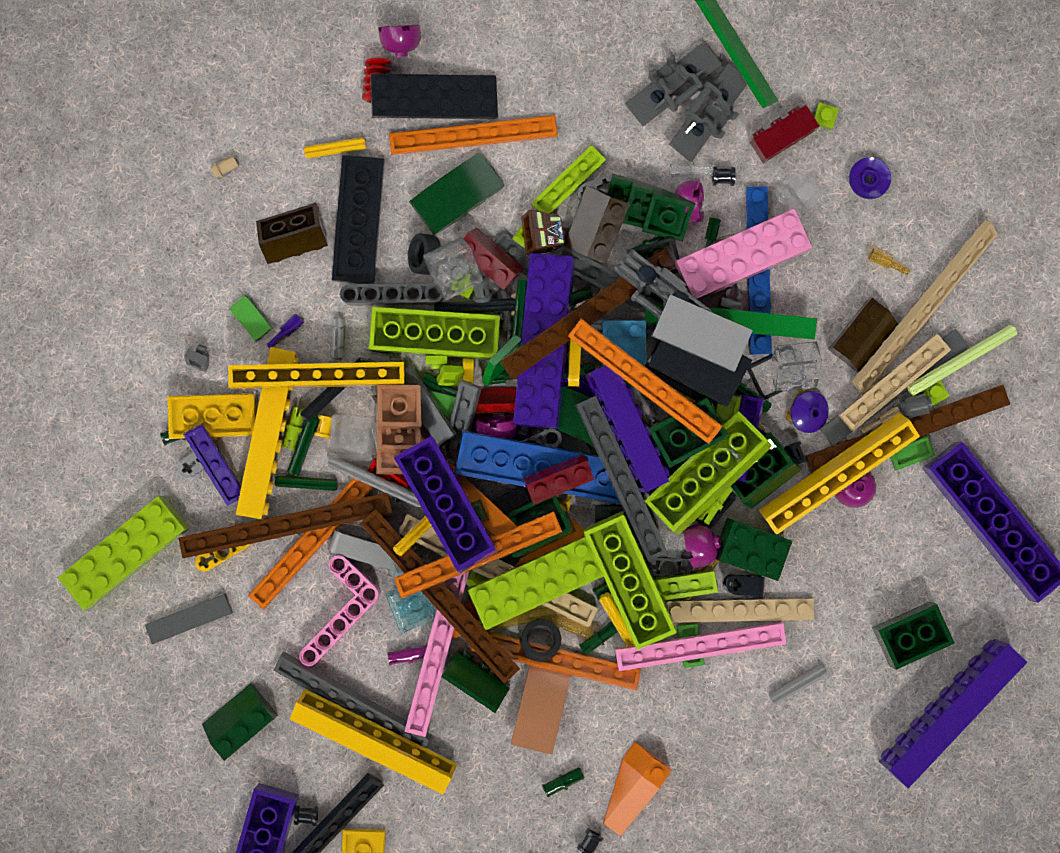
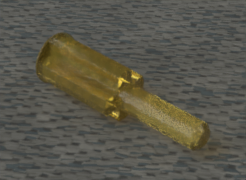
[868,248,910,275]

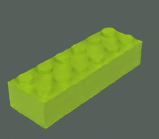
[369,307,500,360]
[645,411,772,535]
[57,496,190,611]
[584,511,677,650]
[467,536,603,630]

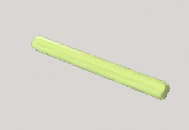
[907,325,1017,396]

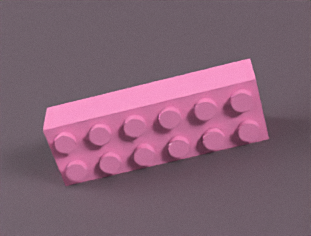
[675,208,812,300]

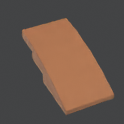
[376,385,421,474]
[511,665,571,755]

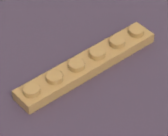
[838,334,951,431]

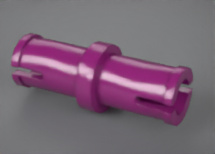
[387,645,427,666]

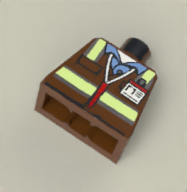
[521,210,569,255]

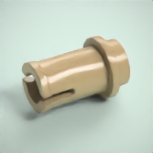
[210,155,239,178]

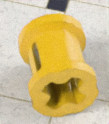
[314,415,337,440]

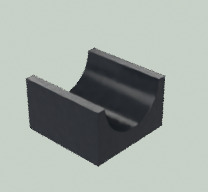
[644,339,752,410]

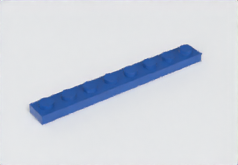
[745,186,772,355]

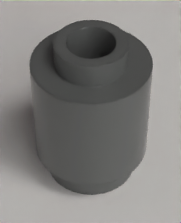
[900,393,933,418]

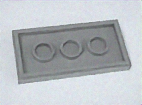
[652,295,753,372]

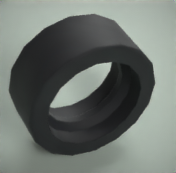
[408,233,442,275]
[520,619,562,662]

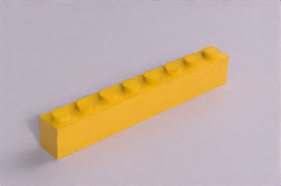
[236,347,300,519]
[228,362,404,389]
[759,413,920,535]
[290,689,458,795]

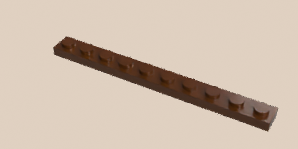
[500,248,675,379]
[805,385,1010,473]
[178,493,393,559]
[360,509,520,684]

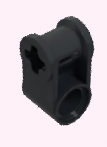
[723,574,765,598]

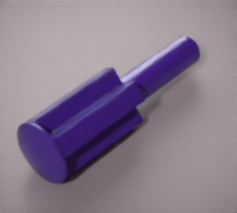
[267,314,304,348]

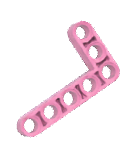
[299,555,381,666]

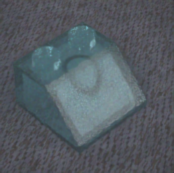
[385,587,434,634]

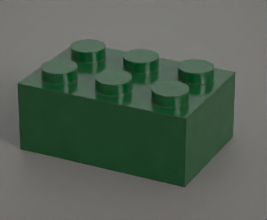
[649,396,729,468]
[506,494,576,559]
[716,518,793,581]
[872,602,955,670]

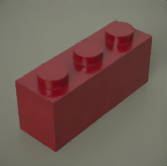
[750,105,820,163]
[456,227,524,290]
[523,455,594,504]

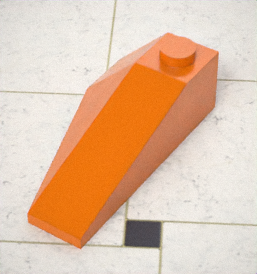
[603,742,672,836]

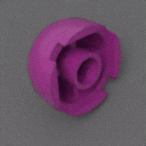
[378,25,421,57]
[675,179,704,223]
[476,413,518,440]
[835,472,877,508]
[684,525,721,569]

